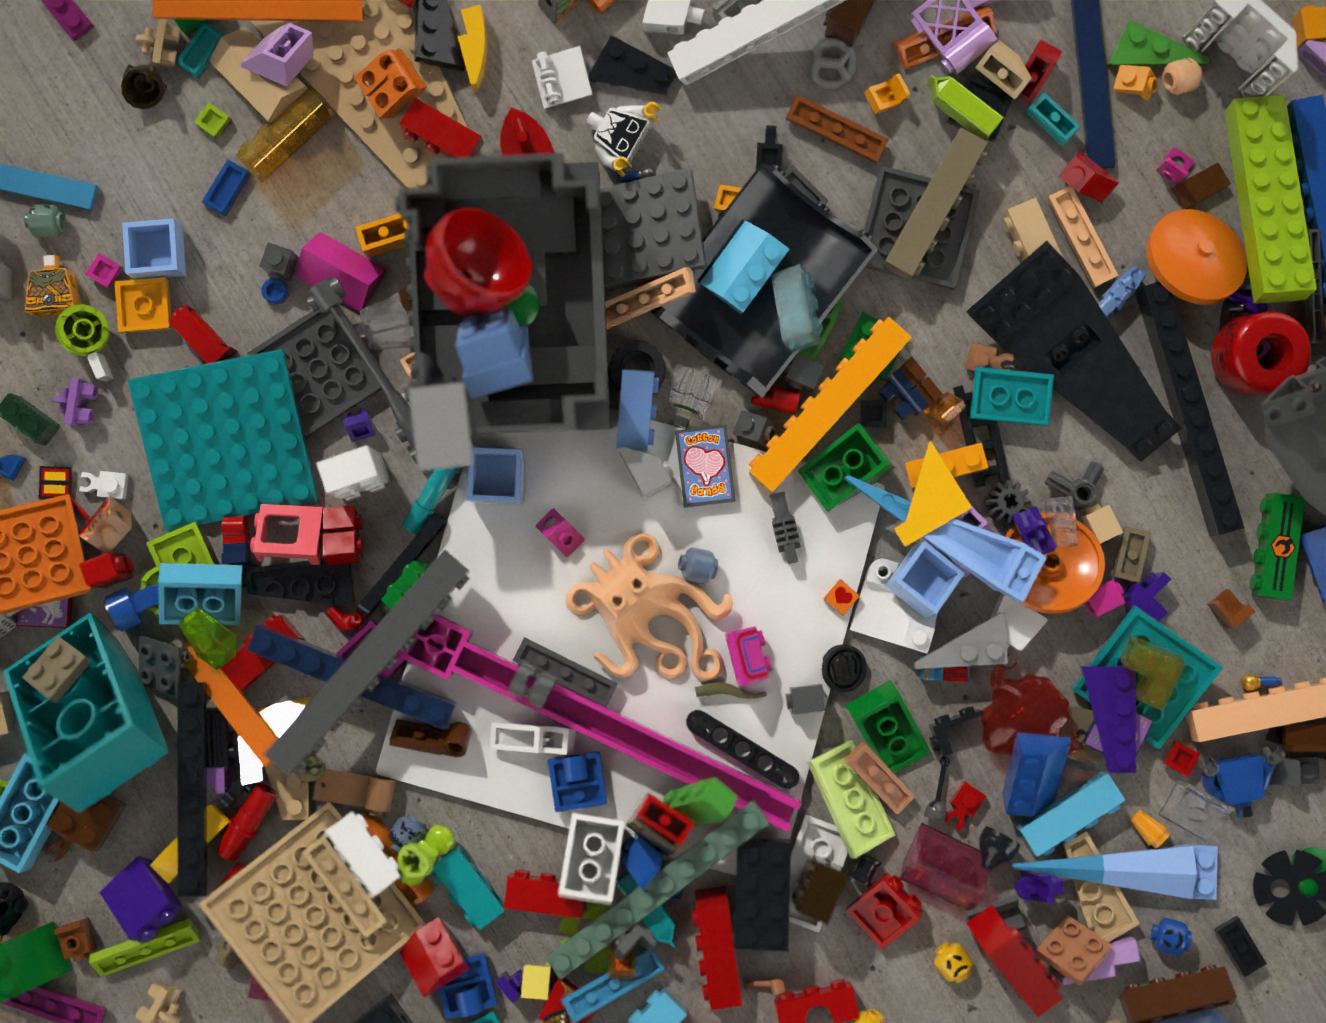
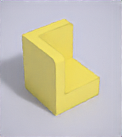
[521,962,551,1000]

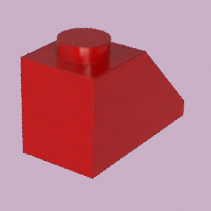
[1018,39,1063,104]
[1058,150,1119,203]

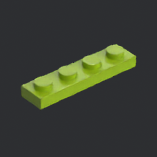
[89,919,201,977]

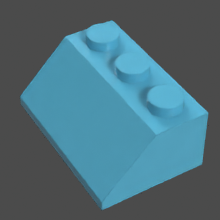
[699,220,789,314]
[158,563,242,626]

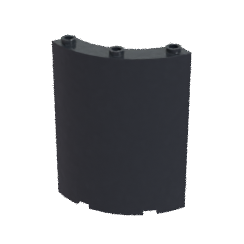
[650,163,878,398]

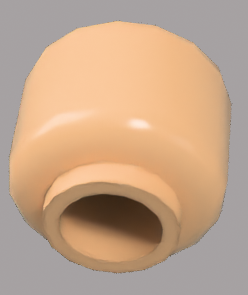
[1162,58,1202,95]

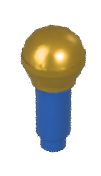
[1241,673,1282,691]

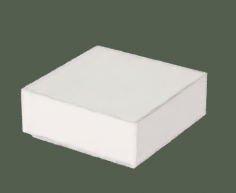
[87,352,114,382]

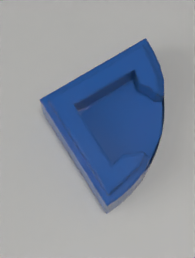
[0,455,26,481]

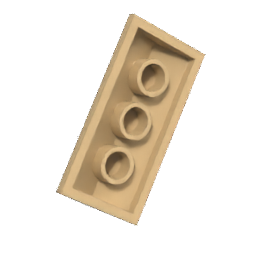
[209,27,308,123]

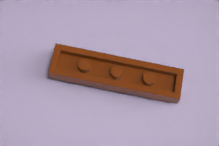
[785,94,889,164]

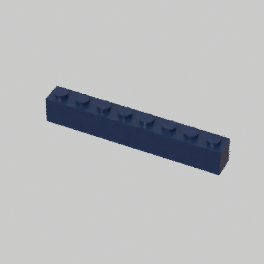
[247,624,457,730]

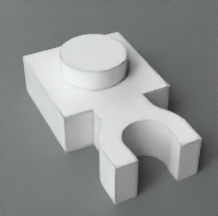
[79,471,129,500]

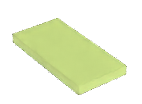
[807,740,896,859]

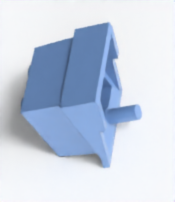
[456,308,533,399]

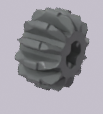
[986,480,1031,524]

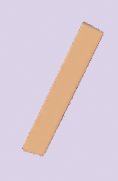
[605,267,696,329]

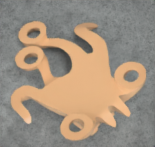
[565,533,733,682]

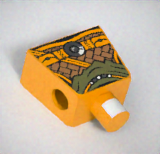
[25,255,82,317]

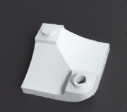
[849,559,938,654]

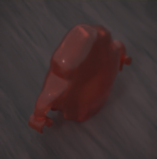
[980,654,1086,757]

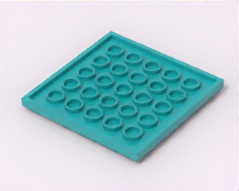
[127,349,319,531]

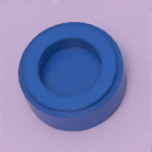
[261,278,289,305]

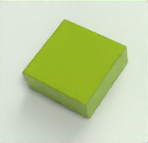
[194,102,232,139]

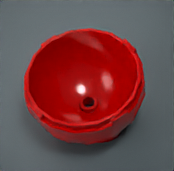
[424,207,533,316]

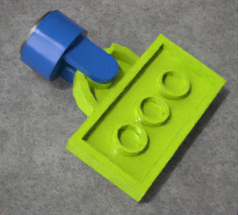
[104,522,217,638]

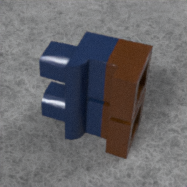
[878,357,943,421]

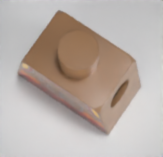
[79,496,132,553]

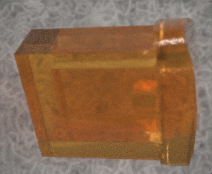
[923,392,966,436]

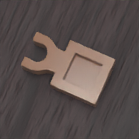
[965,342,1014,371]

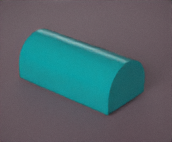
[1025,92,1081,147]

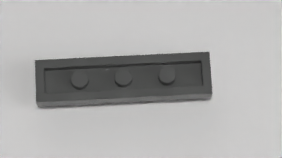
[513,637,618,707]

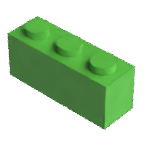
[663,777,738,827]

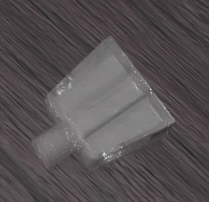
[352,294,411,350]

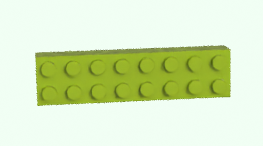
[1224,95,1317,304]

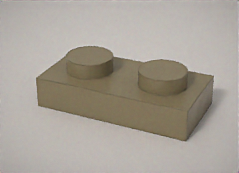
[1112,526,1151,583]

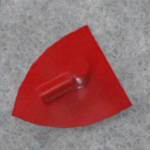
[500,107,555,156]

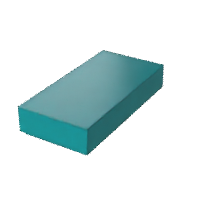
[175,22,225,79]

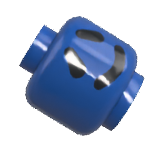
[1150,918,1192,956]

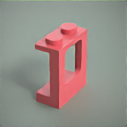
[250,504,325,565]

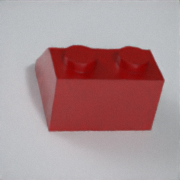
[399,917,470,998]

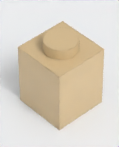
[1080,503,1123,544]

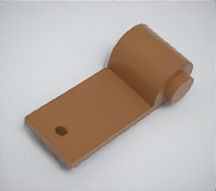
[312,769,396,816]

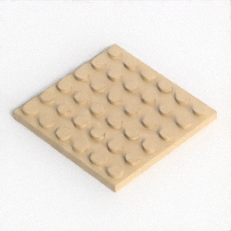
[198,801,426,1023]

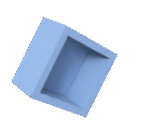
[122,218,186,280]
[467,448,525,504]
[885,541,965,618]

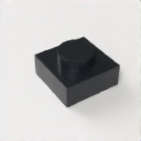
[860,400,887,428]

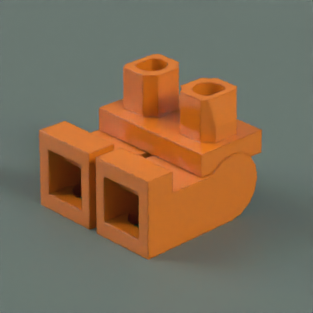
[354,49,427,119]

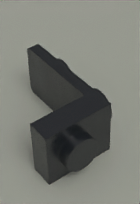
[929,706,983,757]

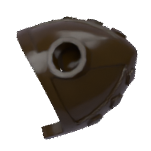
[121,64,168,109]

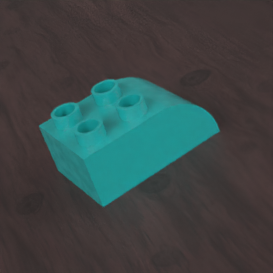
[3,612,169,813]

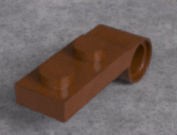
[389,719,472,757]

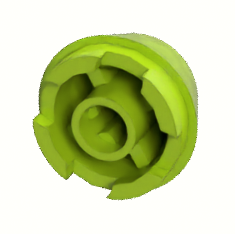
[55,304,110,356]

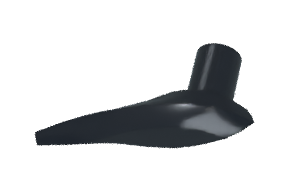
[1219,298,1245,330]

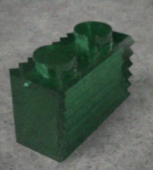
[0,393,60,446]

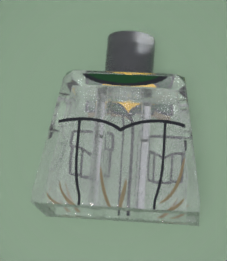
[668,364,723,429]

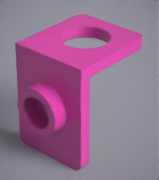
[1157,147,1194,185]
[536,508,585,557]

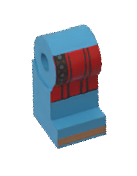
[920,656,970,682]

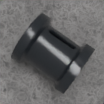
[850,853,882,887]

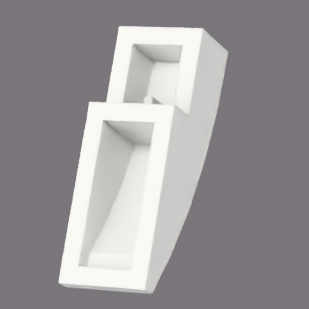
[490,722,576,755]

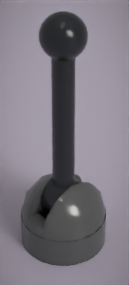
[924,756,950,821]

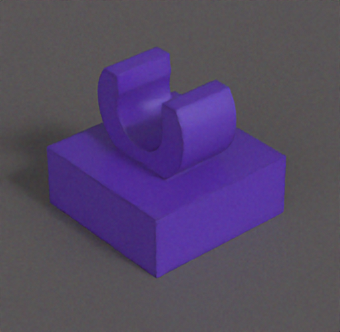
[343,408,377,442]
[495,969,523,1003]

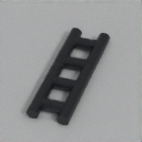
[953,385,1010,488]

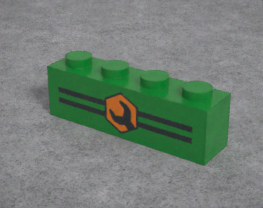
[1250,493,1305,601]

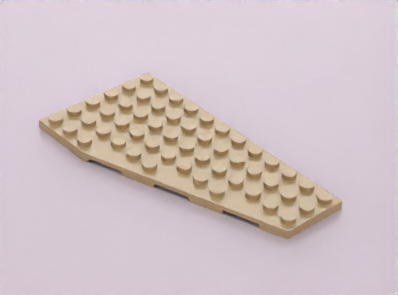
[251,0,481,188]

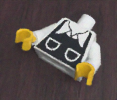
[585,102,662,177]

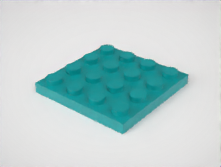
[1071,605,1224,749]

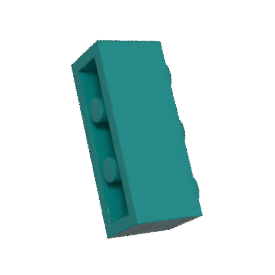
[432,844,505,930]

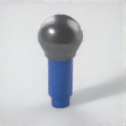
[617,166,656,183]

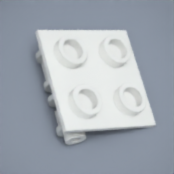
[532,46,593,109]

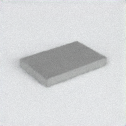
[408,382,474,471]

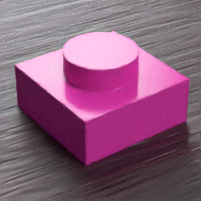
[85,253,123,289]

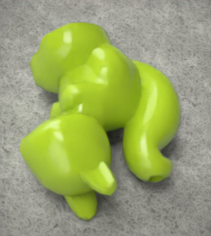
[398,825,456,886]

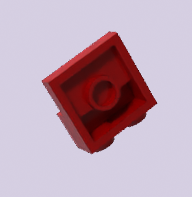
[846,872,923,949]

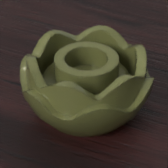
[294,756,326,782]

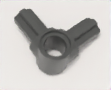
[1045,461,1104,510]

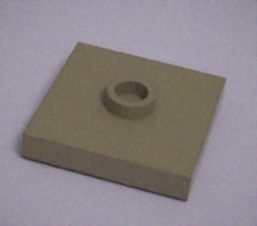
[1051,704,1103,764]

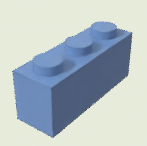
[616,369,659,451]

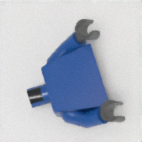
[1198,747,1283,818]

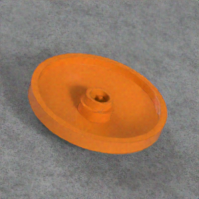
[1146,209,1247,305]
[1005,513,1105,614]

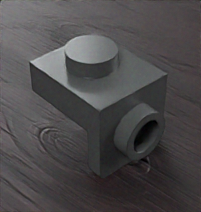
[732,410,778,448]
[614,924,657,962]

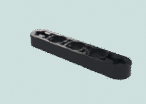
[356,513,447,619]
[686,710,800,789]

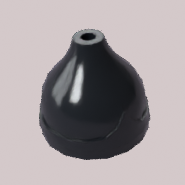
[979,826,1021,871]

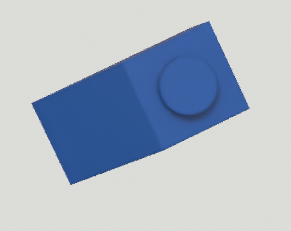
[621,834,663,889]

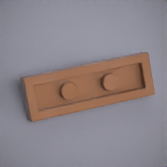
[844,742,915,815]

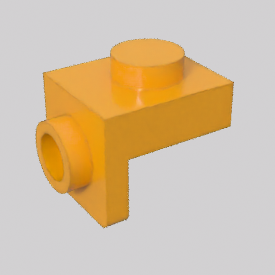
[1113,65,1157,101]
[864,73,910,115]

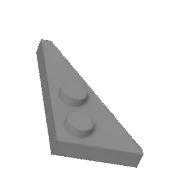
[914,613,1008,669]

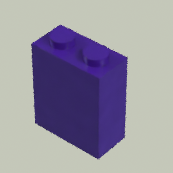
[99,856,183,943]

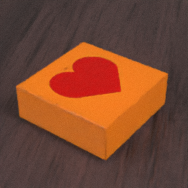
[823,579,860,616]

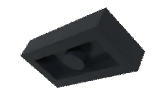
[1214,916,1267,977]

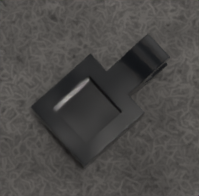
[755,125,783,170]

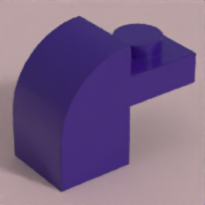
[1124,572,1171,621]

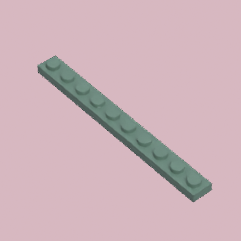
[545,800,770,980]

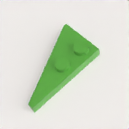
[1107,20,1210,68]

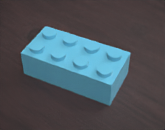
[0,753,61,873]

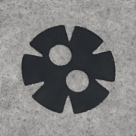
[1253,850,1326,926]

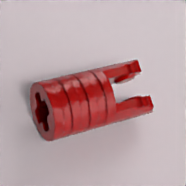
[751,386,800,415]

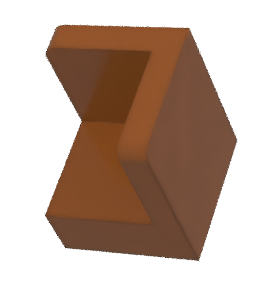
[1207,589,1255,628]

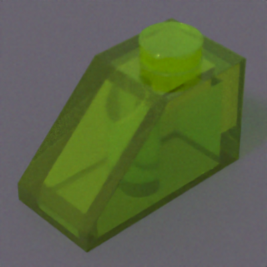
[179,607,237,670]

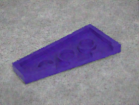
[1080,666,1136,773]

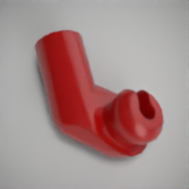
[325,605,363,631]

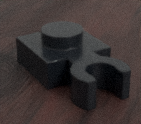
[219,776,259,808]

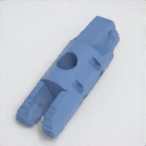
[1098,266,1146,319]

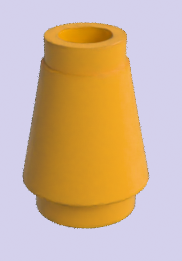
[1129,810,1170,849]

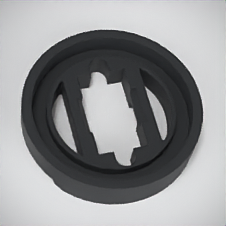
[822,644,867,692]

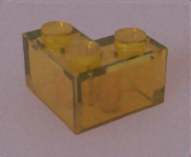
[1120,635,1186,711]

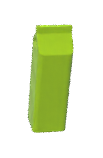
[926,75,1004,141]

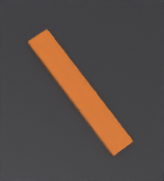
[180,635,278,768]

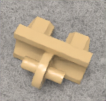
[135,19,180,70]
[135,983,182,1023]

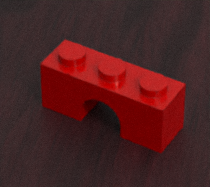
[773,979,860,1023]

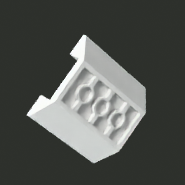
[1182,0,1298,98]

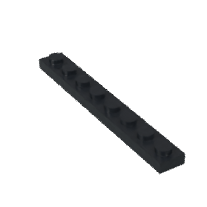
[177,682,207,897]

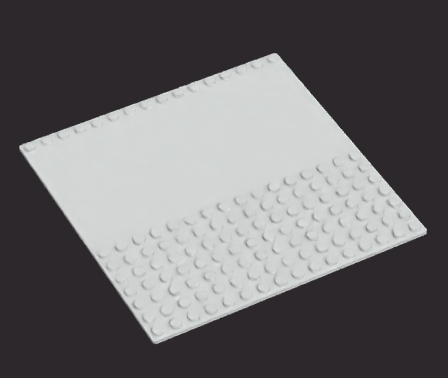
[376,409,885,875]

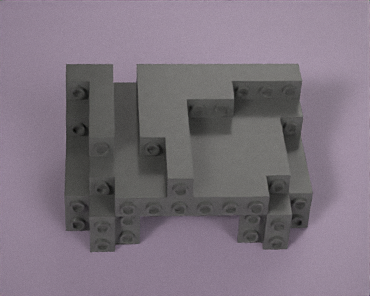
[395,153,611,434]

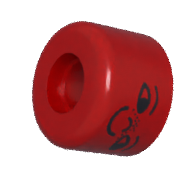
[1211,312,1311,396]

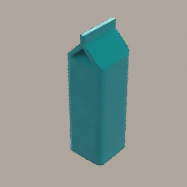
[615,871,675,947]

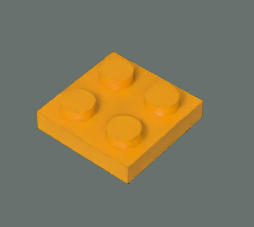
[115,277,172,334]

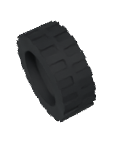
[609,340,666,395]

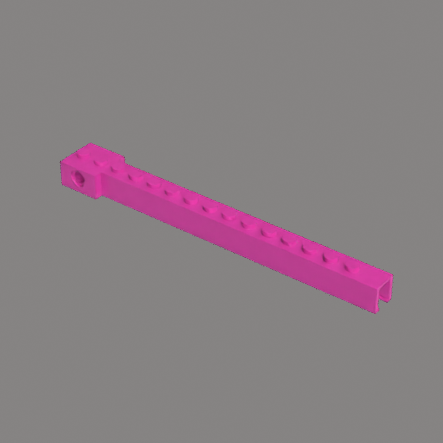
[400,613,801,832]

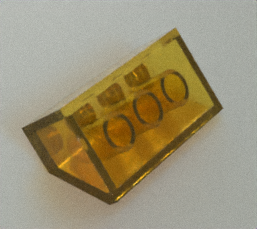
[235,85,336,183]

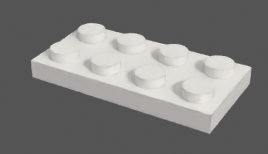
[789,814,848,933]

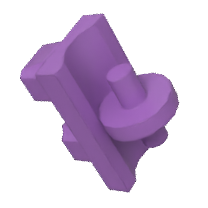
[52,377,99,427]

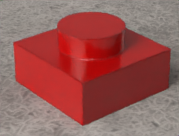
[1162,741,1200,777]

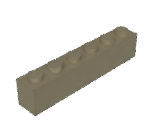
[882,128,988,281]

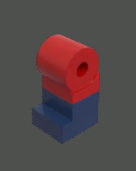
[221,515,251,565]

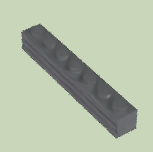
[1298,229,1325,343]

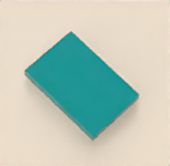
[969,367,1054,427]

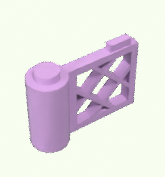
[910,0,998,75]

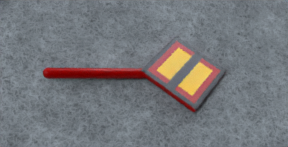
[39,466,91,521]

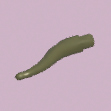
[695,682,767,699]

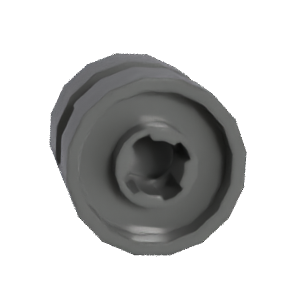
[508,661,557,709]

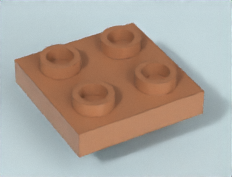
[1036,915,1113,987]

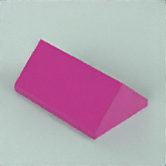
[295,232,387,314]

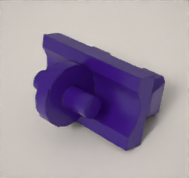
[1011,506,1056,554]
[1015,870,1064,903]

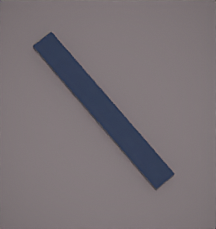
[1071,0,1116,169]

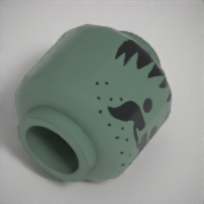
[24,204,66,238]

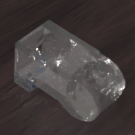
[1044,496,1078,548]

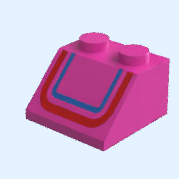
[725,626,772,686]

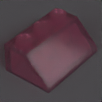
[899,823,990,911]

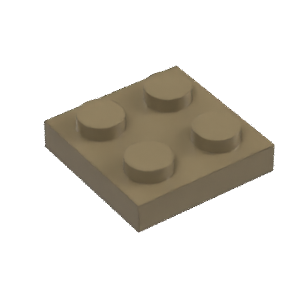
[22,636,92,704]

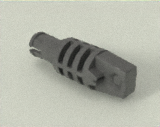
[769,491,801,564]

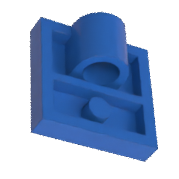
[548,751,608,813]
[439,952,498,1019]

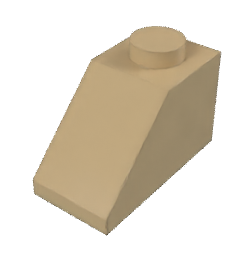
[976,40,1032,99]

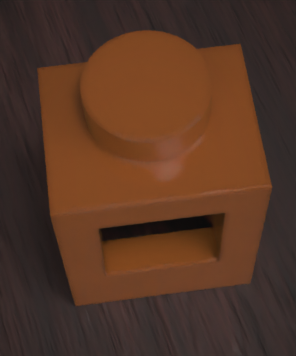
[54,917,97,962]

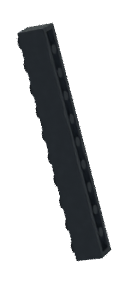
[1135,282,1245,537]

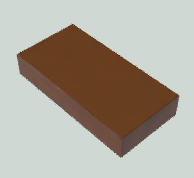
[1172,162,1231,209]

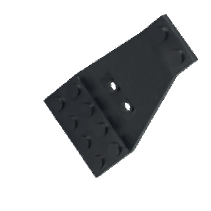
[966,240,1182,462]

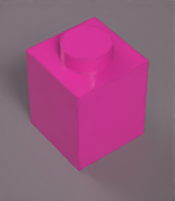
[1085,579,1125,617]

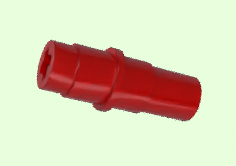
[216,783,278,861]

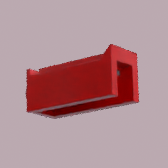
[169,305,237,363]

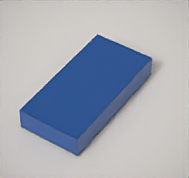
[202,159,251,217]

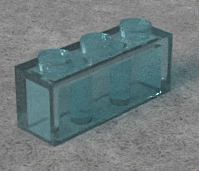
[771,264,823,353]

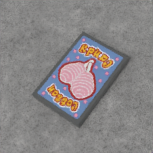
[675,425,735,508]

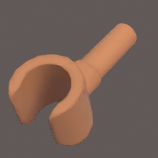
[748,976,786,995]

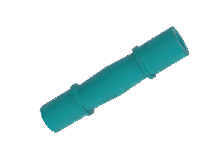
[401,466,460,535]

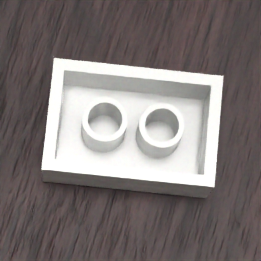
[317,445,390,501]
[322,812,400,899]
[559,813,625,906]

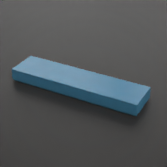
[0,163,99,211]
[561,949,665,1023]

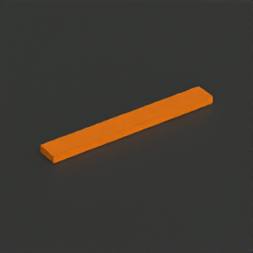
[153,0,363,22]

